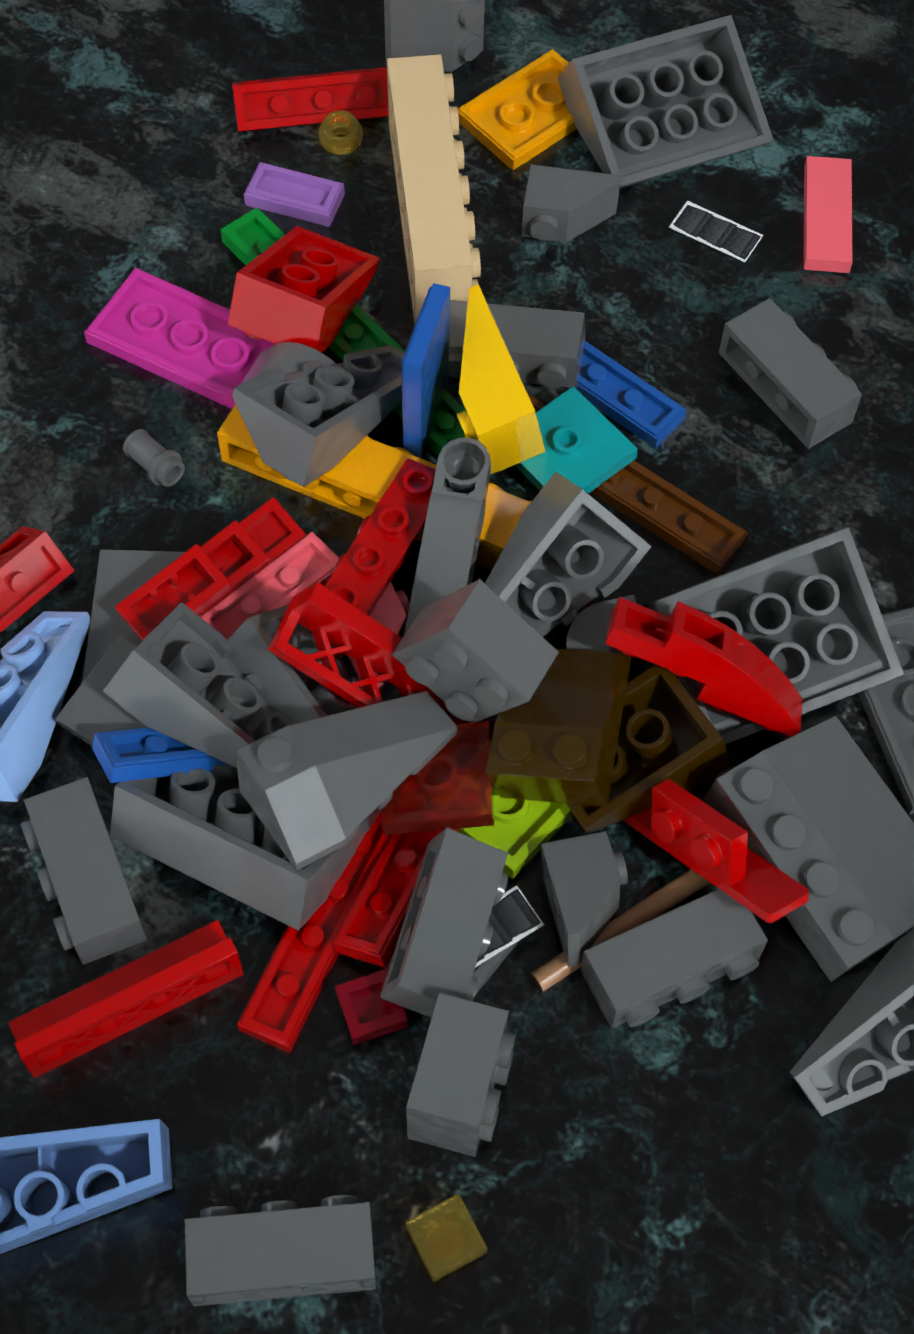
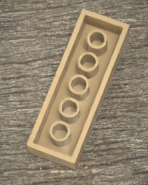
[387,55,481,325]

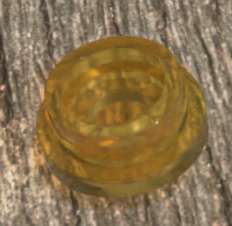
[319,111,363,155]

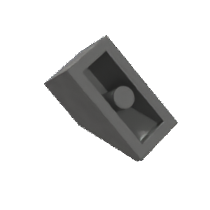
[521,164,621,242]
[541,831,628,967]

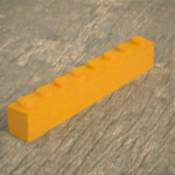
[217,404,532,570]

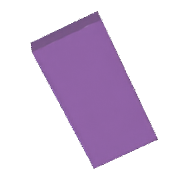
[244,162,345,227]

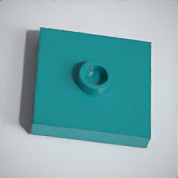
[515,386,637,493]

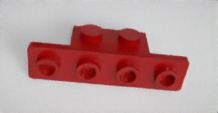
[325,459,436,616]
[623,779,809,923]

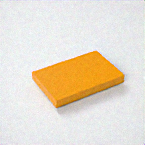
[458,49,577,170]

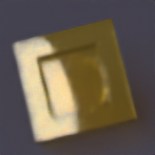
[405,1193,487,1282]

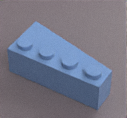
[0,1119,172,1254]

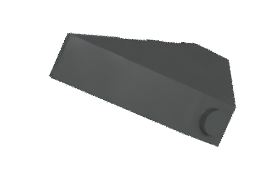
[232,345,405,487]
[485,471,652,637]
[103,602,294,768]
[227,605,365,724]
[236,691,457,871]
[790,928,914,1116]

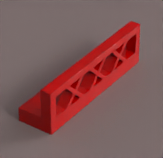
[232,67,389,131]
[0,526,75,633]
[268,582,465,760]
[8,920,244,1079]

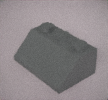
[384,0,485,72]

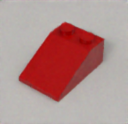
[228,226,381,353]

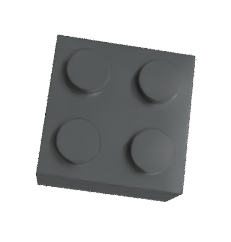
[392,579,559,724]
[406,993,516,1157]

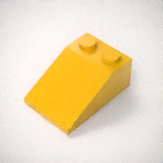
[456,284,546,475]

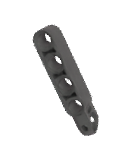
[404,438,491,635]

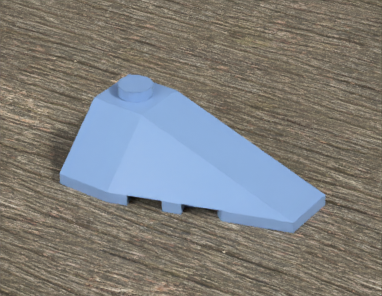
[0,611,91,802]

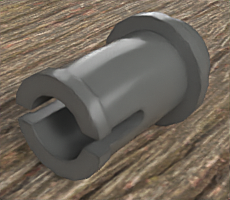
[123,429,185,487]

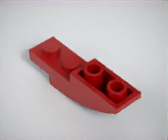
[605,597,803,737]

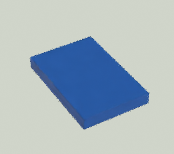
[402,283,450,458]

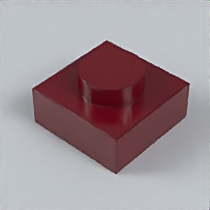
[335,968,408,1046]

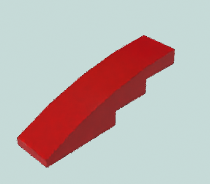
[115,497,306,641]

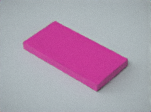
[84,268,275,409]

